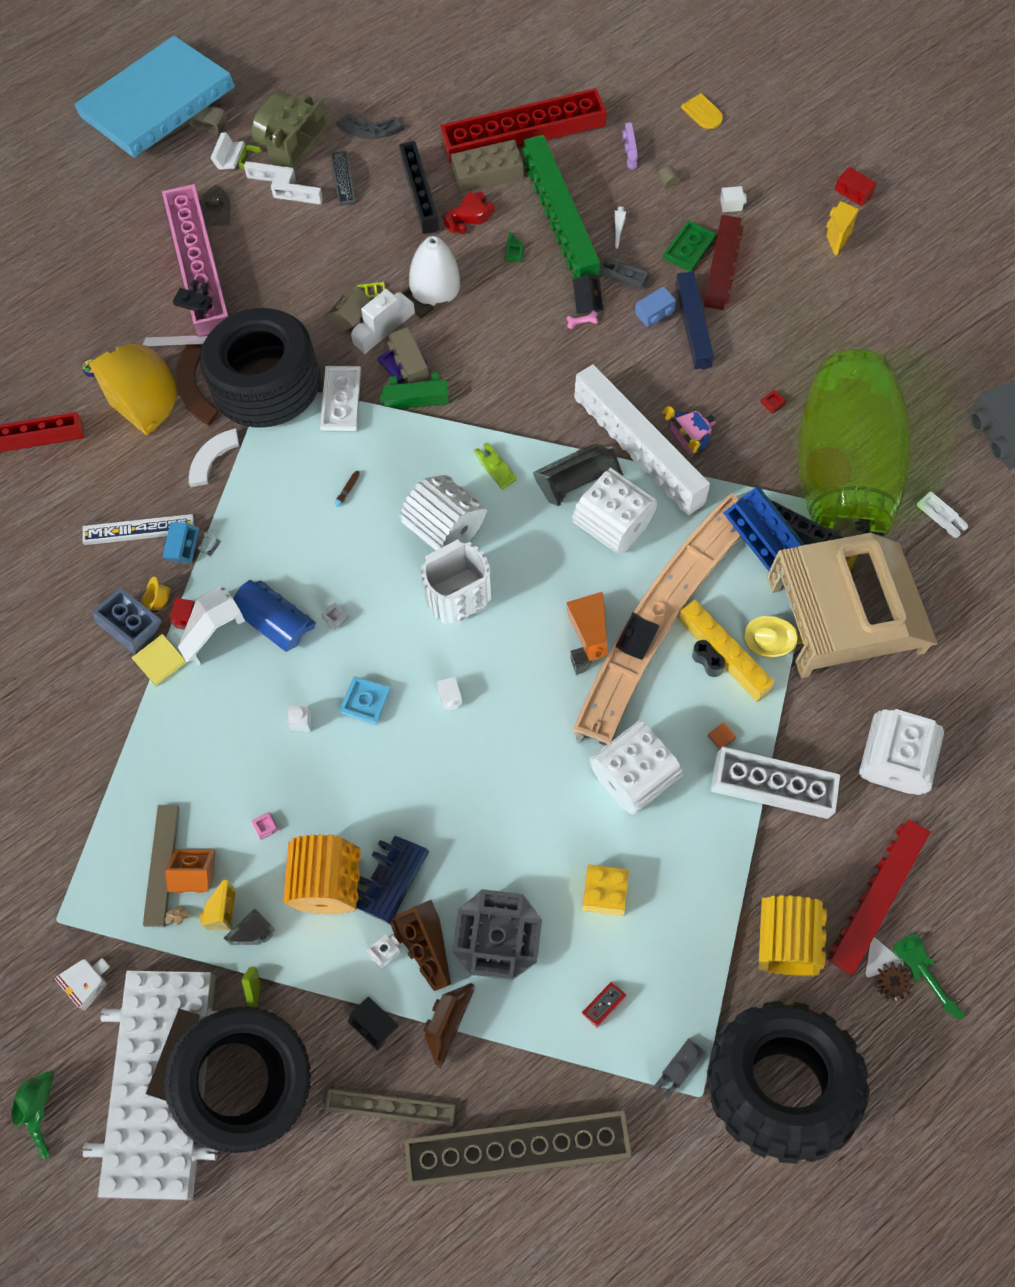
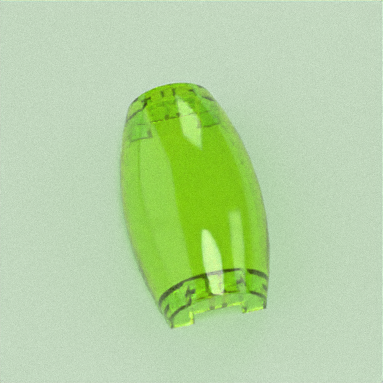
[797,349,911,533]

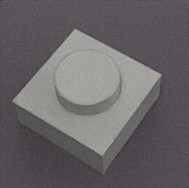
[321,603,349,630]

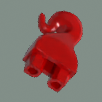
[443,191,495,235]

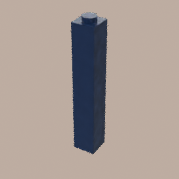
[676,271,714,369]

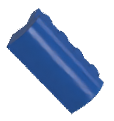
[723,485,805,571]
[233,579,316,652]

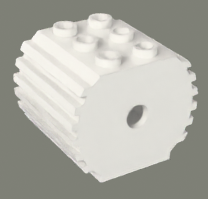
[572,468,658,555]
[400,475,487,550]
[421,540,492,624]
[859,709,944,795]
[589,721,682,815]

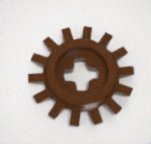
[874,962,913,1001]

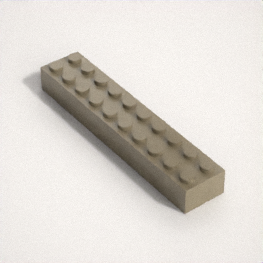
[404,1110,631,1188]

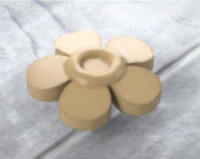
[165,906,189,925]

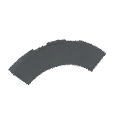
[336,114,404,139]

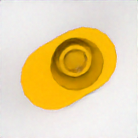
[140,577,171,611]

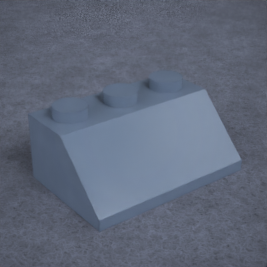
[92,587,161,655]

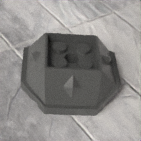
[452,889,542,980]

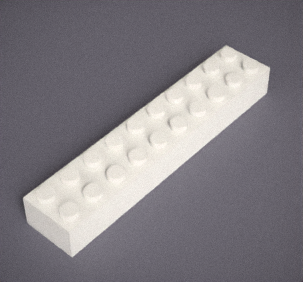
[574,365,710,516]

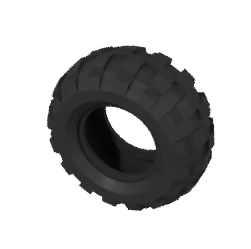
[707,1001,870,1164]

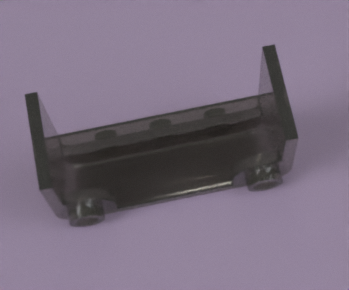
[533,444,623,506]

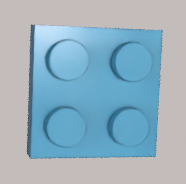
[339,676,391,725]

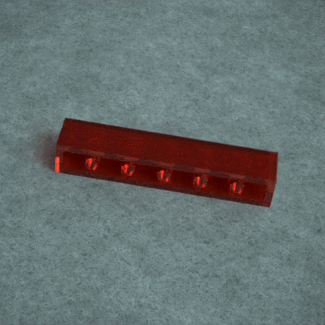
[703,215,744,310]

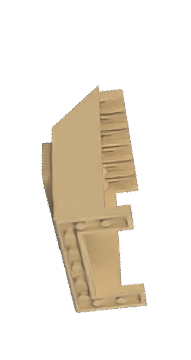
[767,533,938,678]

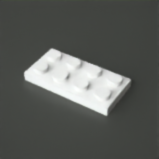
[320,366,361,431]

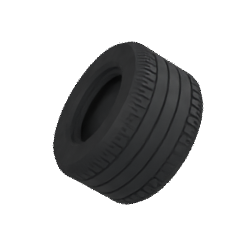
[200,308,320,428]
[164,1006,311,1153]

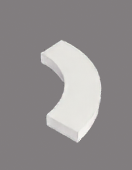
[189,429,239,487]

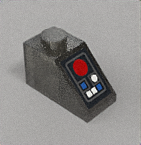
[224,909,275,945]

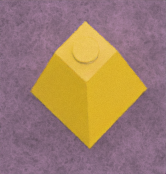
[200,880,236,931]

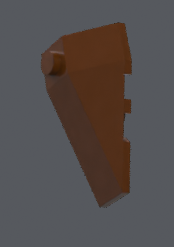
[390,900,451,991]

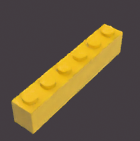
[678,599,775,702]

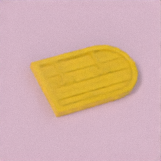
[681,93,723,129]

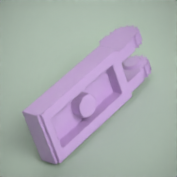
[622,123,638,169]

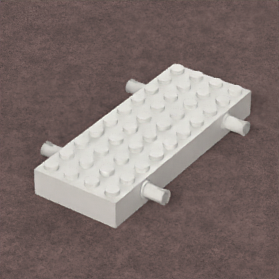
[83,971,218,1200]

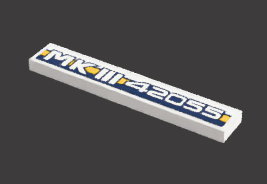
[83,514,194,545]

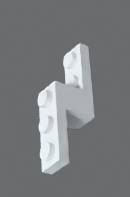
[244,161,323,204]

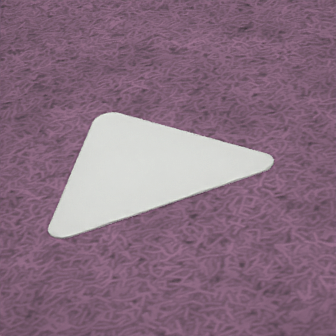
[866,938,904,978]

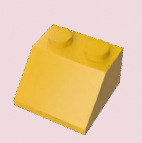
[826,201,859,255]

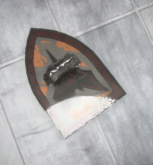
[200,185,231,226]

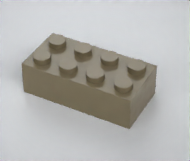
[451,140,524,193]

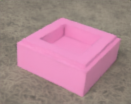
[251,812,279,840]

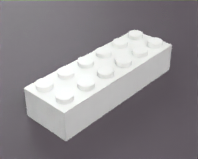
[710,747,840,819]

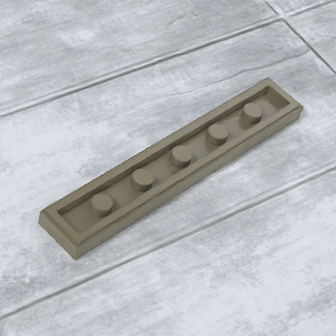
[143,805,179,927]
[324,1088,457,1128]

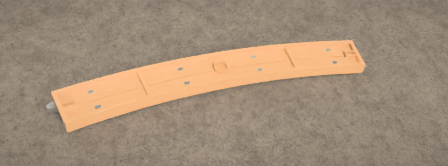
[573,493,741,746]

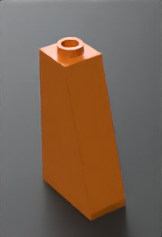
[566,592,608,661]

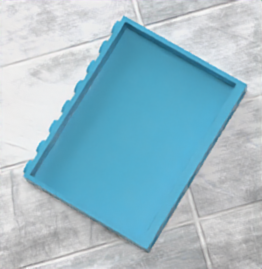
[74,36,235,158]

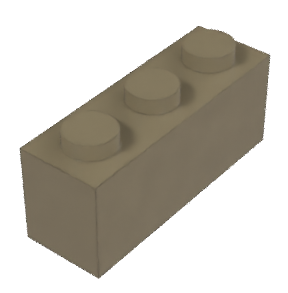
[387,327,429,383]

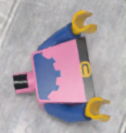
[662,406,716,454]

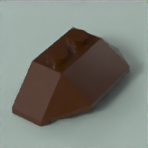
[423,983,475,1069]

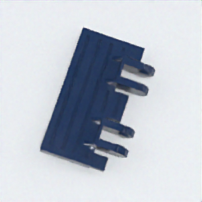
[356,836,430,924]

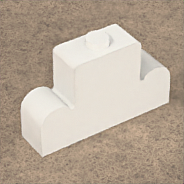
[351,289,415,354]

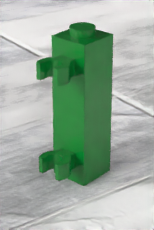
[380,372,449,409]

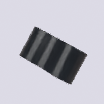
[692,640,725,677]

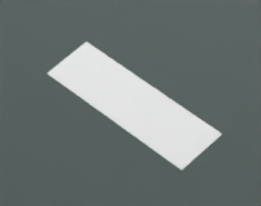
[143,335,208,346]

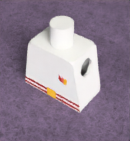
[54,958,110,1011]

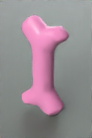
[567,311,598,329]

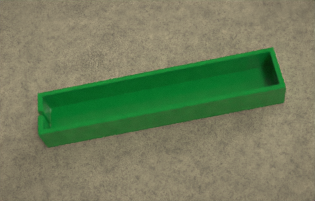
[523,135,600,279]

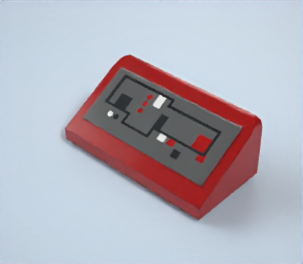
[582,982,627,1028]

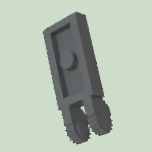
[599,259,649,289]
[653,1038,706,1100]

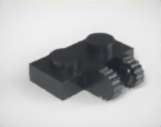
[173,279,213,315]

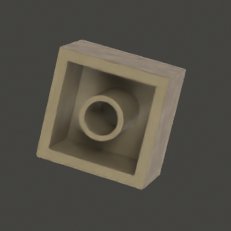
[324,287,371,333]

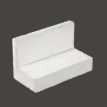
[211,133,245,170]

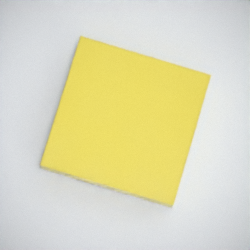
[132,634,186,686]

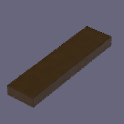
[146,1008,200,1101]

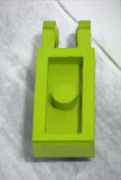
[474,442,517,490]

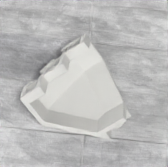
[178,585,245,666]

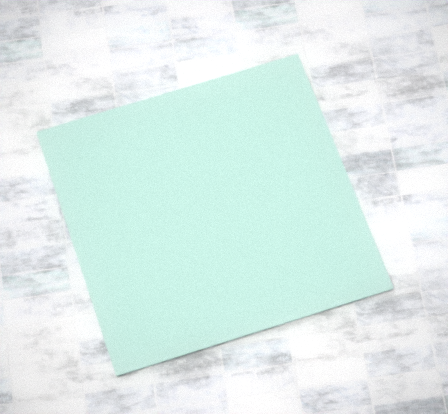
[56,392,824,1097]

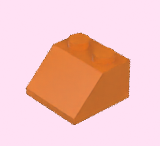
[165,849,215,893]

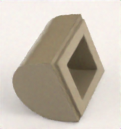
[658,165,680,189]

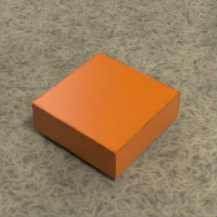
[708,722,736,749]

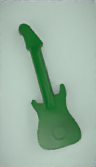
[892,934,965,1020]

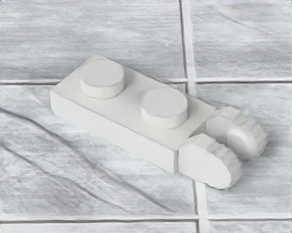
[917,492,968,538]

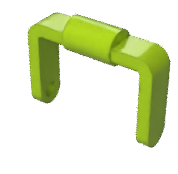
[238,145,262,170]

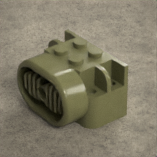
[251,91,328,169]

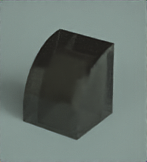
[570,647,593,675]

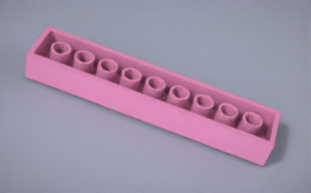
[162,184,229,337]

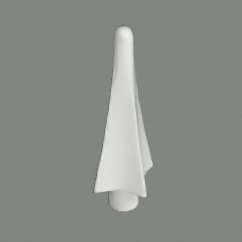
[614,206,626,249]

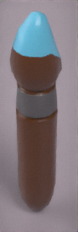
[335,471,360,507]

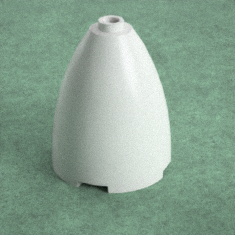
[409,236,460,306]

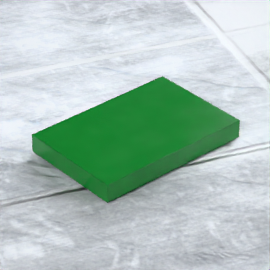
[662,220,717,272]

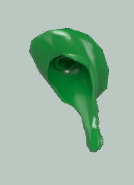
[11,1071,54,1159]

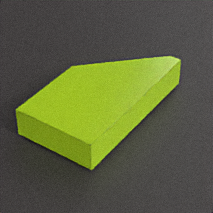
[242,967,261,1008]

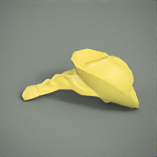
[744,616,804,657]

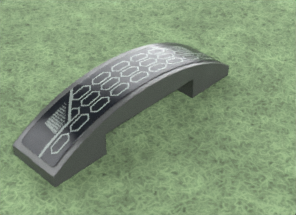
[331,151,356,206]

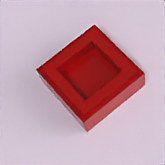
[760,390,786,414]

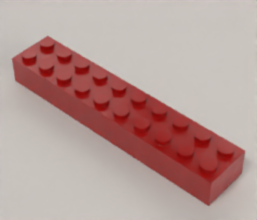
[440,88,606,163]

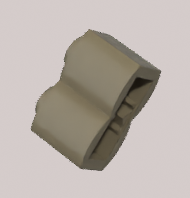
[188,106,227,134]

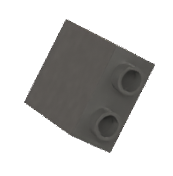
[970,380,1015,470]

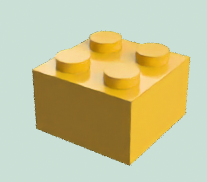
[582,864,629,916]

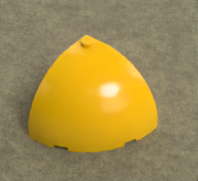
[89,344,177,436]

